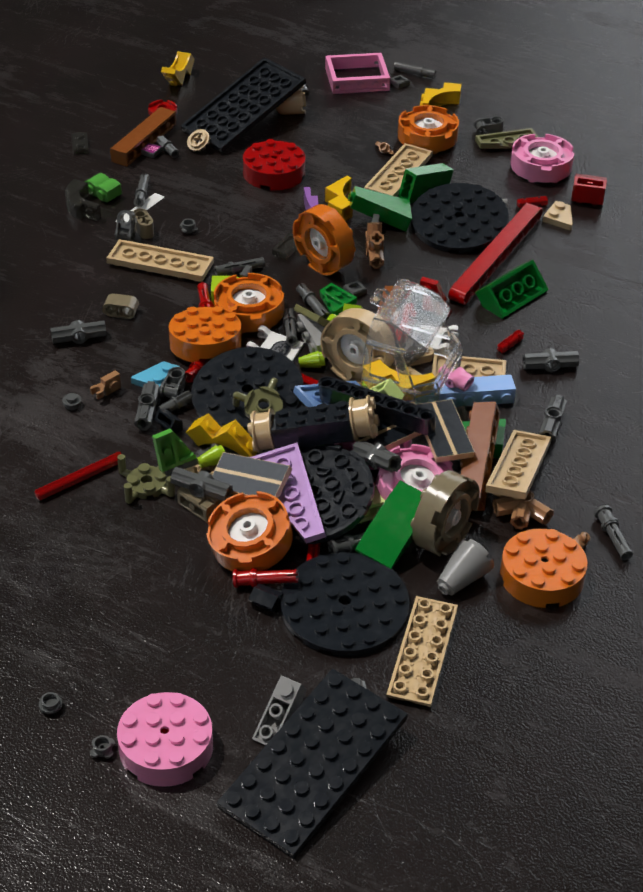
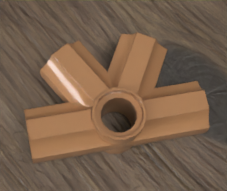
[365,222,384,269]
[493,490,554,530]

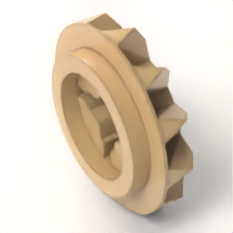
[187,129,211,152]

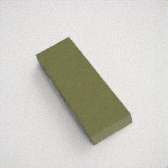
[294,304,330,327]

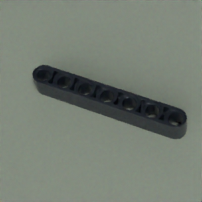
[318,376,436,435]

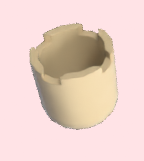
[276,85,306,115]

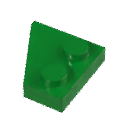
[320,283,357,315]

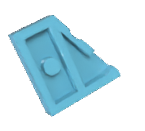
[131,361,180,387]

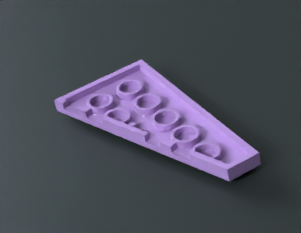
[251,443,326,543]

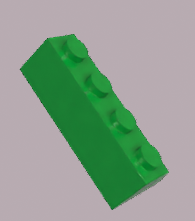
[475,260,549,319]

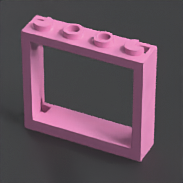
[325,53,390,94]

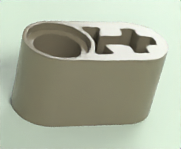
[133,209,154,239]
[102,294,139,319]

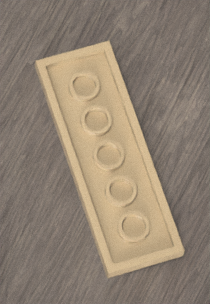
[364,143,433,197]
[107,239,214,282]
[485,430,551,500]

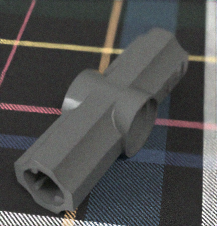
[50,320,107,344]
[522,348,580,372]
[135,381,160,431]
[539,395,567,442]
[353,441,402,472]
[170,467,233,501]

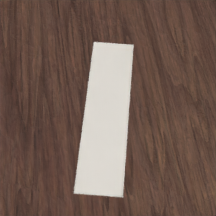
[115,193,164,222]

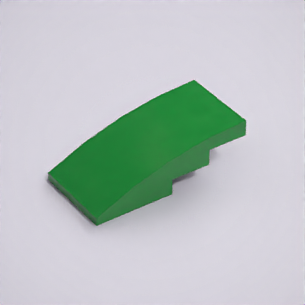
[355,480,422,569]

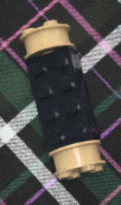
[247,395,379,453]

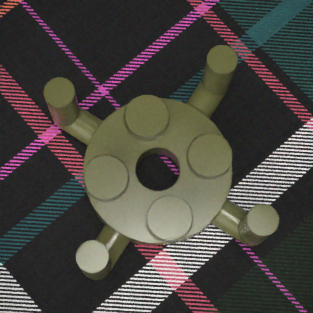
[233,378,283,437]
[117,454,175,504]

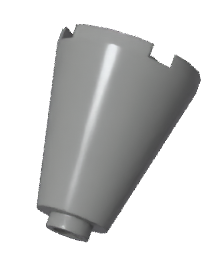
[437,538,494,595]

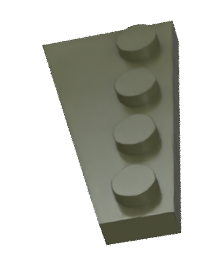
[475,128,538,149]

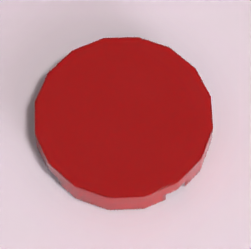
[148,100,177,115]

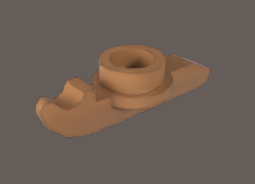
[375,141,394,155]

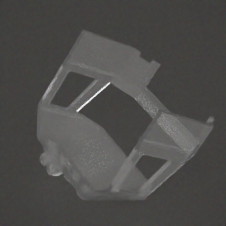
[361,278,463,404]

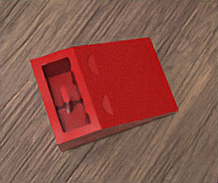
[571,174,607,205]

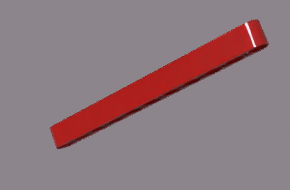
[448,203,543,305]

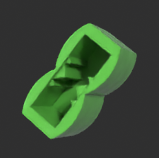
[85,173,122,202]

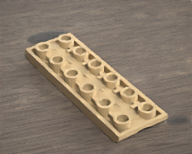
[386,596,458,707]

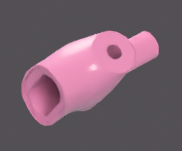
[438,366,474,391]

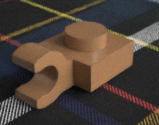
[90,370,121,399]

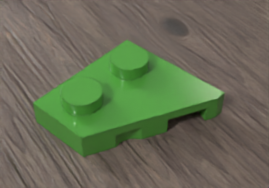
[152,428,196,472]

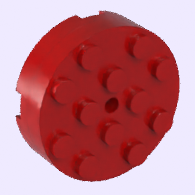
[243,139,305,190]

